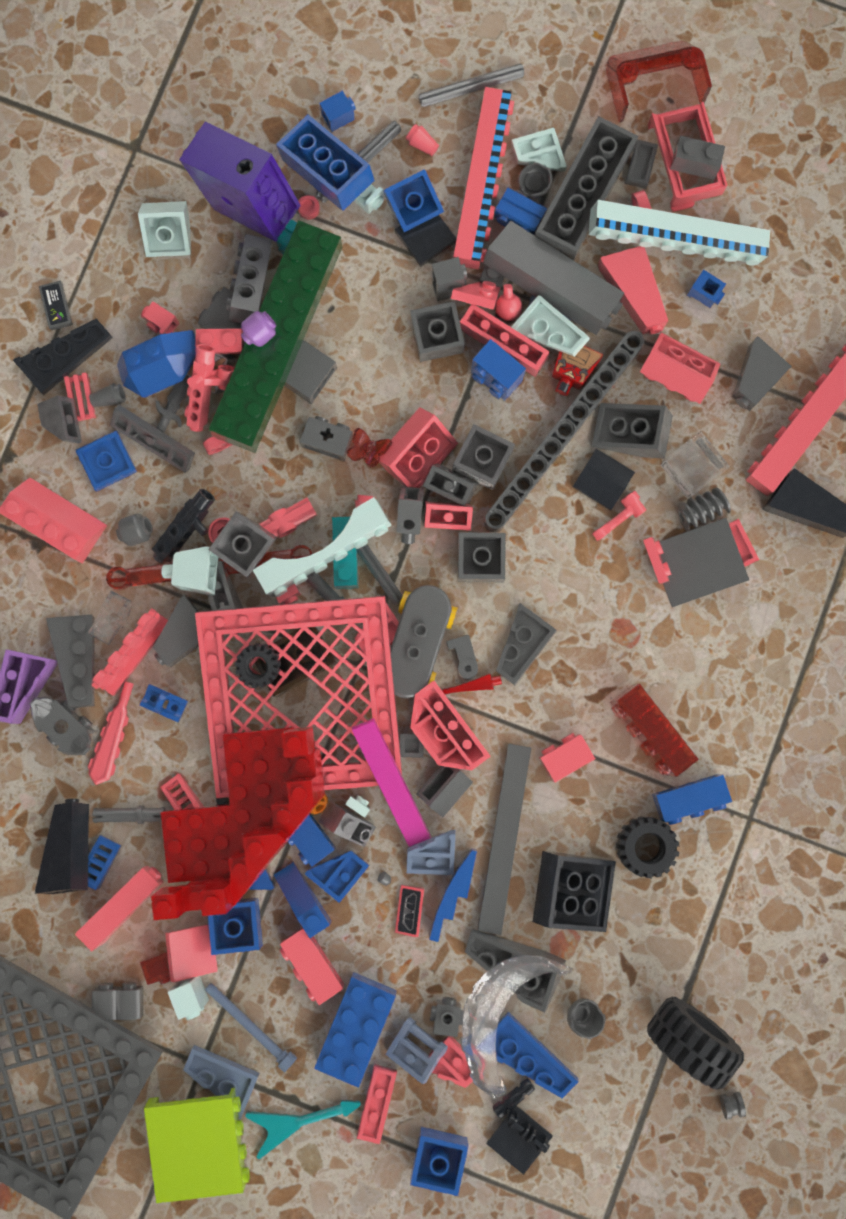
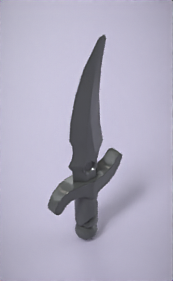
[156,374,189,433]

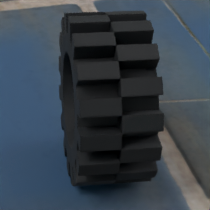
[235,643,281,689]

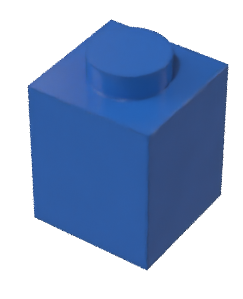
[319,90,356,132]

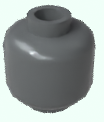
[116,513,153,547]

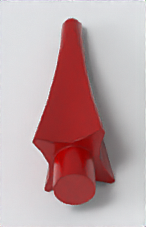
[442,674,502,694]

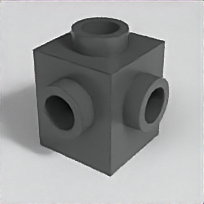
[430,997,465,1037]

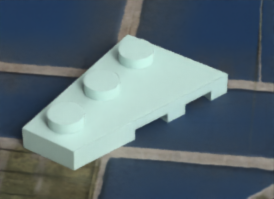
[511,295,590,357]

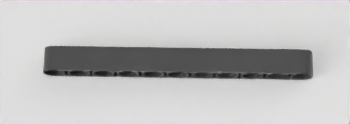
[484,331,644,533]

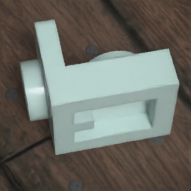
[354,184,384,214]

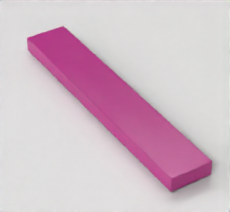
[352,718,432,847]

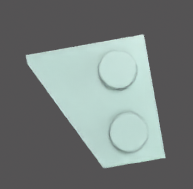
[511,128,567,172]

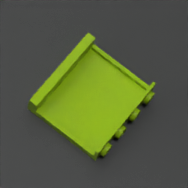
[144,1088,250,1203]

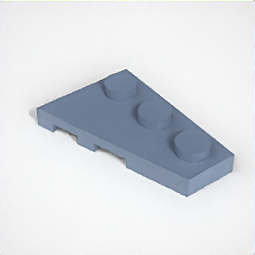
[183,1045,260,1120]

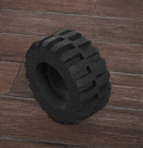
[647,997,744,1090]

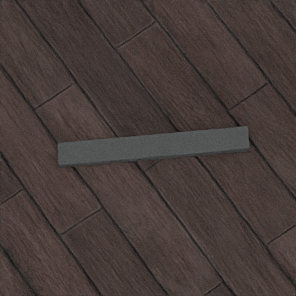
[478,744,531,935]

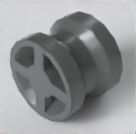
[720,1092,746,1120]

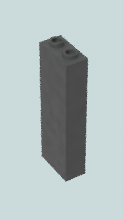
[483,221,624,335]
[198,287,337,404]

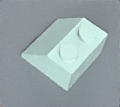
[138,201,191,257]

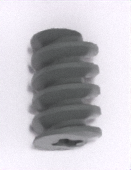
[678,488,731,531]

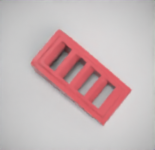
[160,773,204,810]

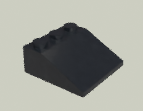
[532,851,616,932]

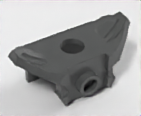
[29,697,95,755]

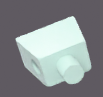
[162,547,218,595]

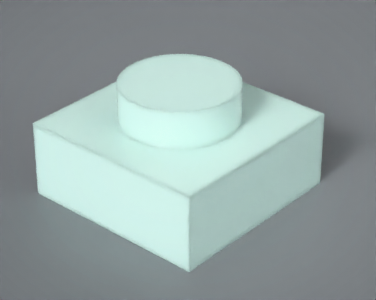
[345,795,371,817]

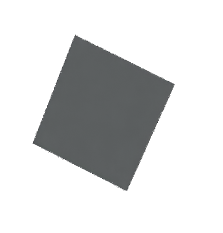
[660,518,749,607]

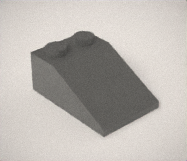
[592,403,673,459]

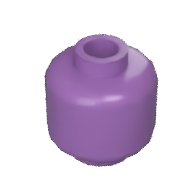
[241,311,277,347]

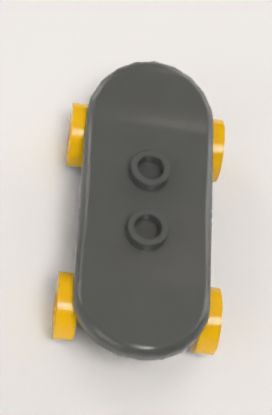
[390,585,458,698]

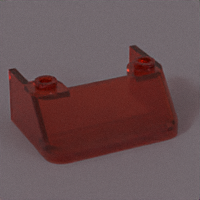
[606,40,712,123]

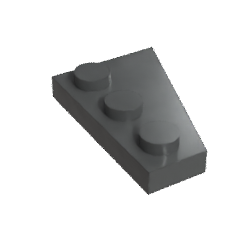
[496,603,557,686]

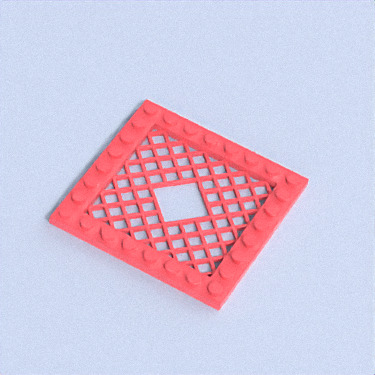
[195,596,403,798]

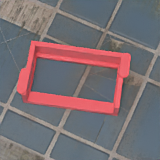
[648,102,728,212]

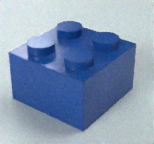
[471,339,526,401]
[208,897,263,955]
[410,1126,469,1196]

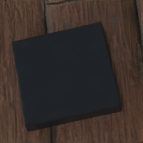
[395,215,457,267]

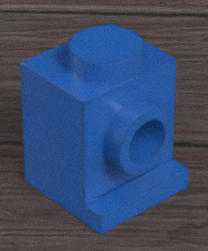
[687,269,726,308]

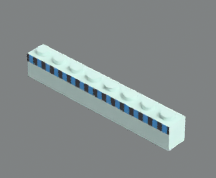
[588,200,770,265]

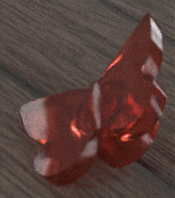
[347,428,393,467]

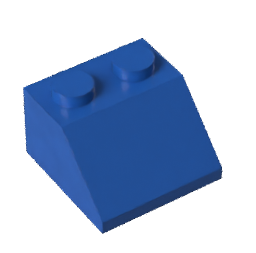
[383,169,444,232]

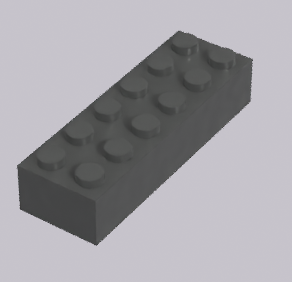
[535,116,638,260]

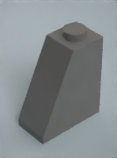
[733,336,792,411]
[153,595,199,667]

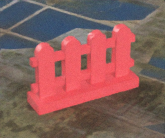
[92,608,168,696]

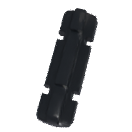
[493,1079,535,1118]

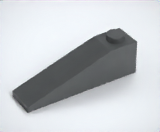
[465,929,566,1013]

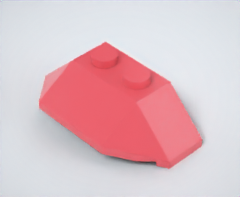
[410,681,491,771]

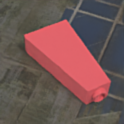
[598,246,668,335]
[75,865,164,951]

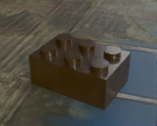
[252,627,337,698]

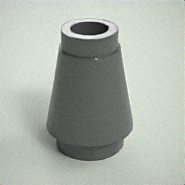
[89,383,126,407]

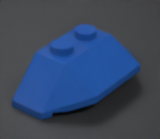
[117,330,196,398]

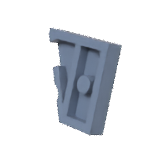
[407,830,456,875]

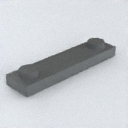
[110,405,195,473]

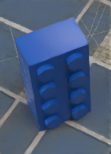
[276,114,375,211]
[314,972,397,1088]

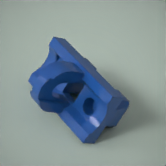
[139,684,188,722]

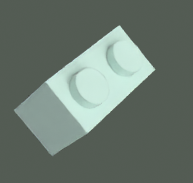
[168,976,209,1020]

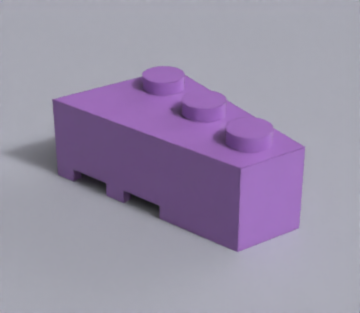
[0,649,58,724]

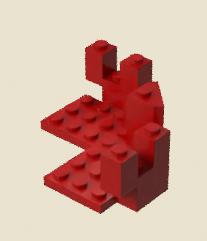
[151,727,325,921]

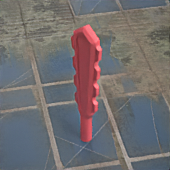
[88,681,134,785]

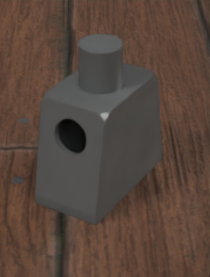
[397,486,424,544]

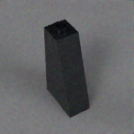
[763,468,846,538]
[35,799,89,895]

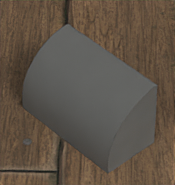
[416,766,473,817]

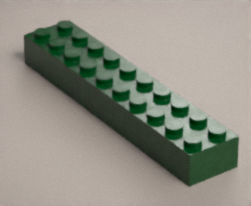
[208,220,343,453]

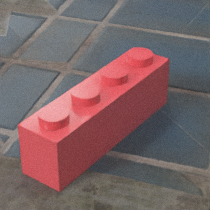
[460,304,549,377]

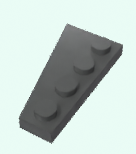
[46,614,95,708]

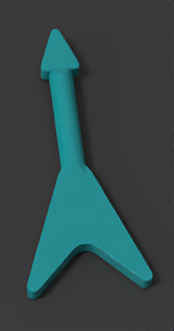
[245,1100,361,1159]

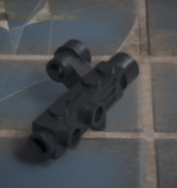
[152,488,215,564]

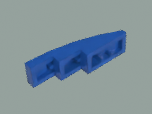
[429,848,477,942]

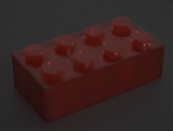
[610,683,699,777]

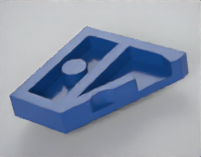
[305,850,369,903]

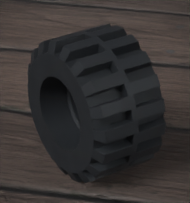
[616,816,680,879]

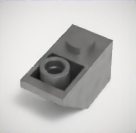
[318,801,376,847]

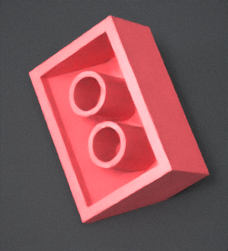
[640,332,720,404]
[375,407,458,488]

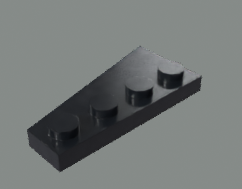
[13,318,113,395]

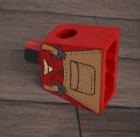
[552,346,603,396]

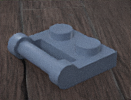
[385,1017,448,1084]

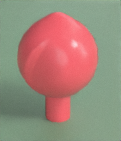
[495,284,523,321]

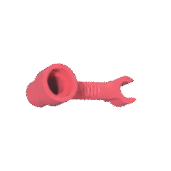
[592,490,647,541]

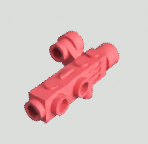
[185,344,235,432]

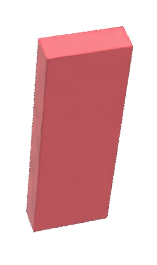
[357,1064,397,1144]

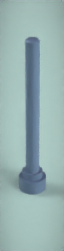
[205,983,297,1073]

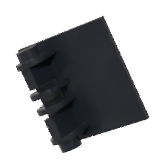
[486,1105,553,1175]

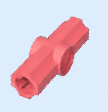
[259,498,317,538]

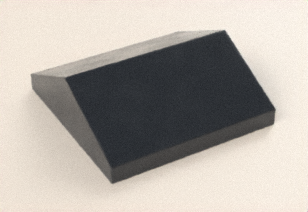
[573,449,635,511]

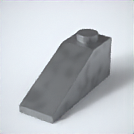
[208,561,243,637]

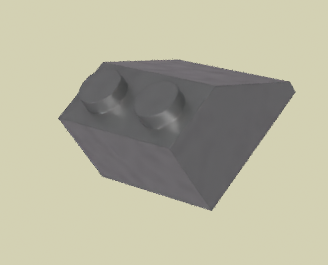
[208,511,277,577]

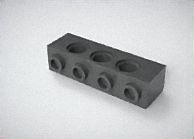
[226,234,272,323]

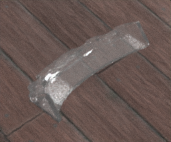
[461,955,573,1099]

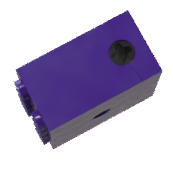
[179,121,301,242]

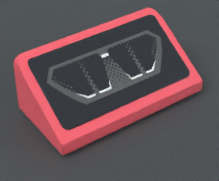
[395,885,424,937]

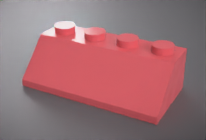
[0,478,107,564]

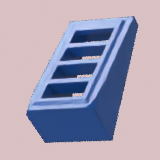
[88,835,122,890]

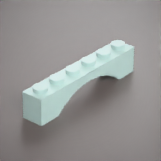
[253,497,391,597]

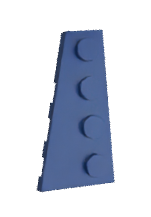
[476,1012,579,1099]

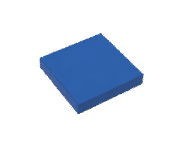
[75,431,137,492]

